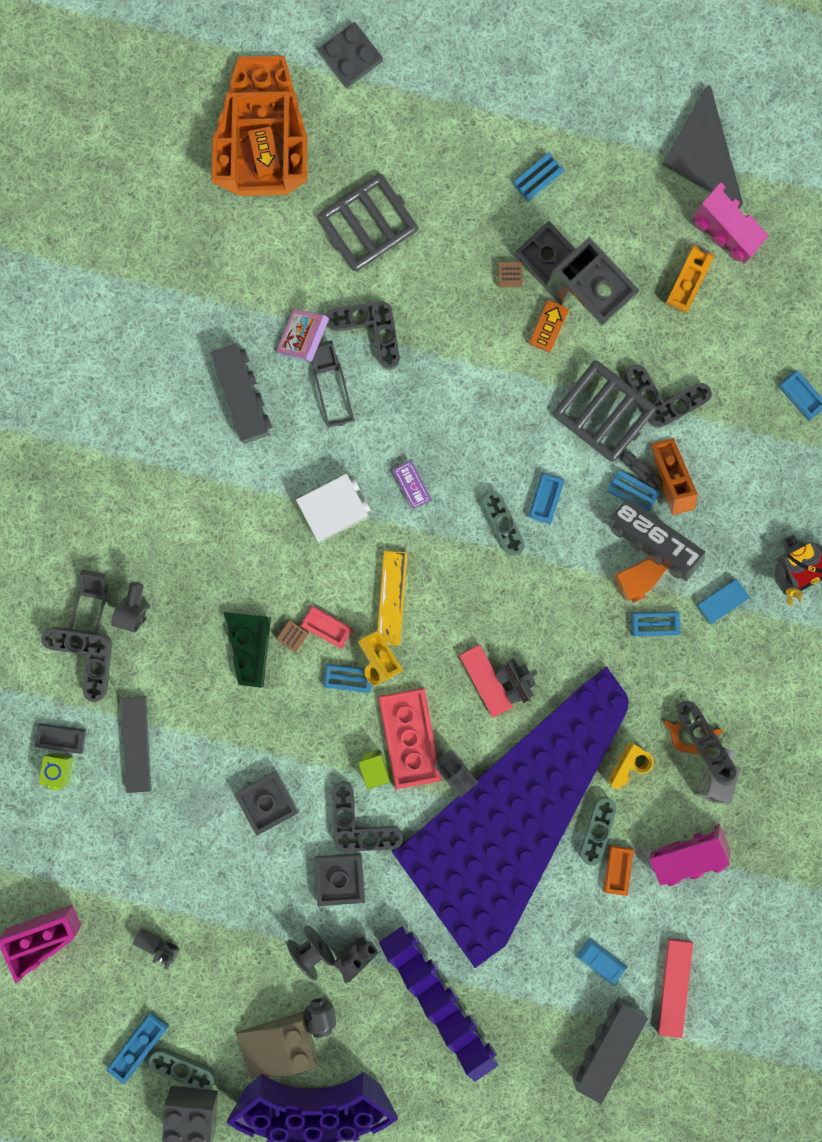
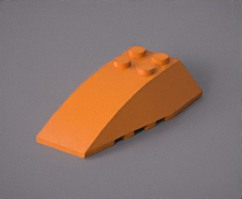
[211,55,308,196]

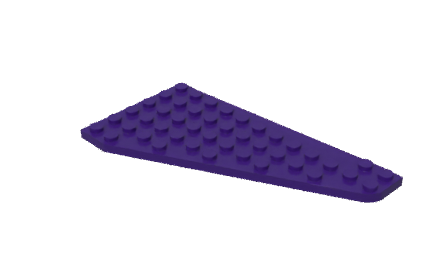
[392,667,629,968]

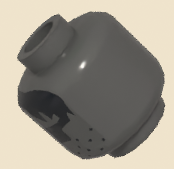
[304,998,336,1038]

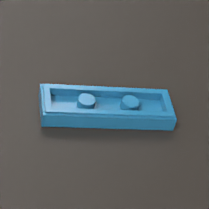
[106,1011,169,1084]

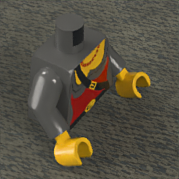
[775,534,822,606]

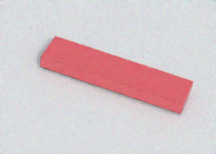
[657,938,693,1038]

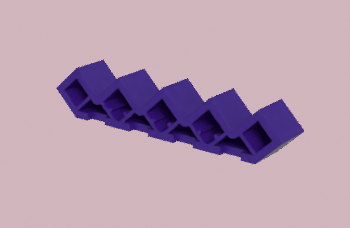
[379,926,499,1082]

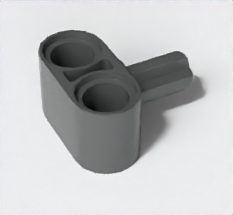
[111,581,150,633]

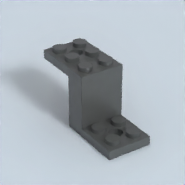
[514,221,640,326]

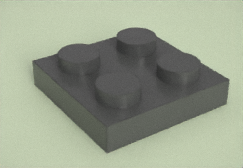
[318,21,383,89]
[234,770,299,836]
[314,853,365,906]

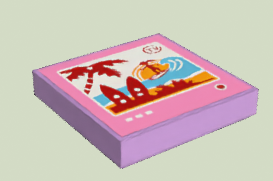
[276,309,329,362]

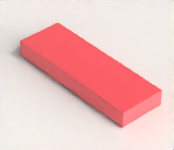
[459,644,514,718]

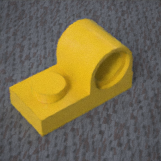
[358,630,403,686]
[607,741,654,790]

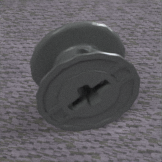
[286,925,335,980]

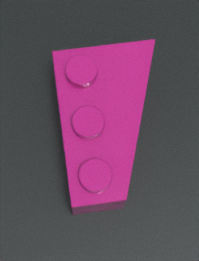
[691,182,769,264]
[649,824,731,886]
[0,905,81,984]

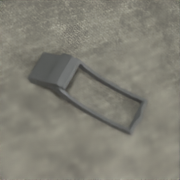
[313,340,355,427]
[69,569,108,648]

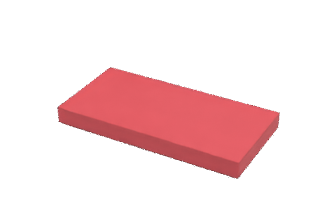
[378,688,442,790]

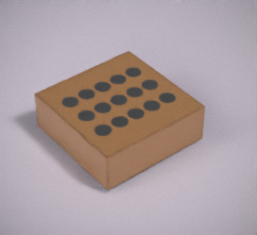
[498,262,522,288]
[276,620,309,653]

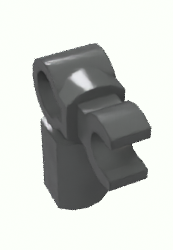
[133,928,180,969]

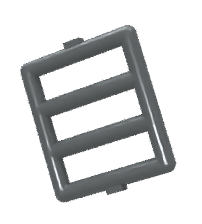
[317,174,418,272]
[553,360,656,462]

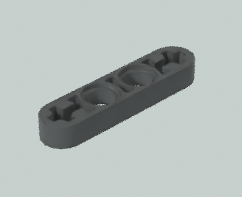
[677,701,737,785]

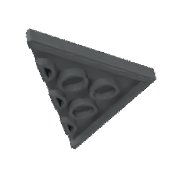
[662,85,743,209]

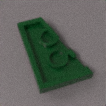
[224,612,271,688]

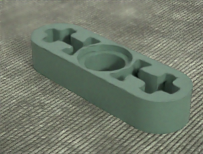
[482,492,524,555]
[580,797,617,865]
[149,1048,216,1090]

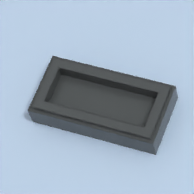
[35,723,87,754]

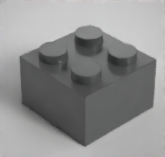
[162,1086,218,1142]

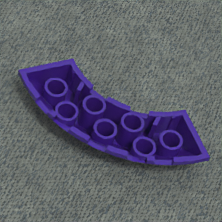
[227,1072,398,1142]

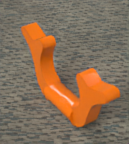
[664,721,723,755]

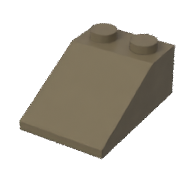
[237,1011,318,1079]

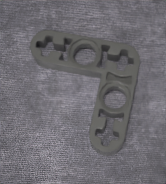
[326,301,400,370]
[625,365,712,428]
[41,627,112,702]
[332,781,403,852]

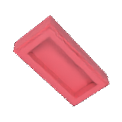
[301,606,353,649]

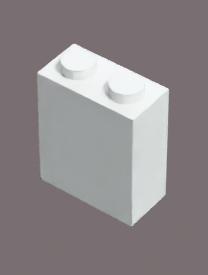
[296,474,371,543]

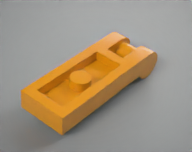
[665,245,715,314]

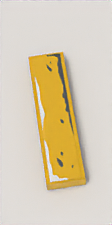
[378,551,407,646]

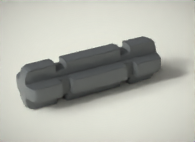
[621,451,662,489]

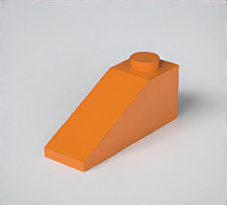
[651,438,698,515]
[613,558,667,603]

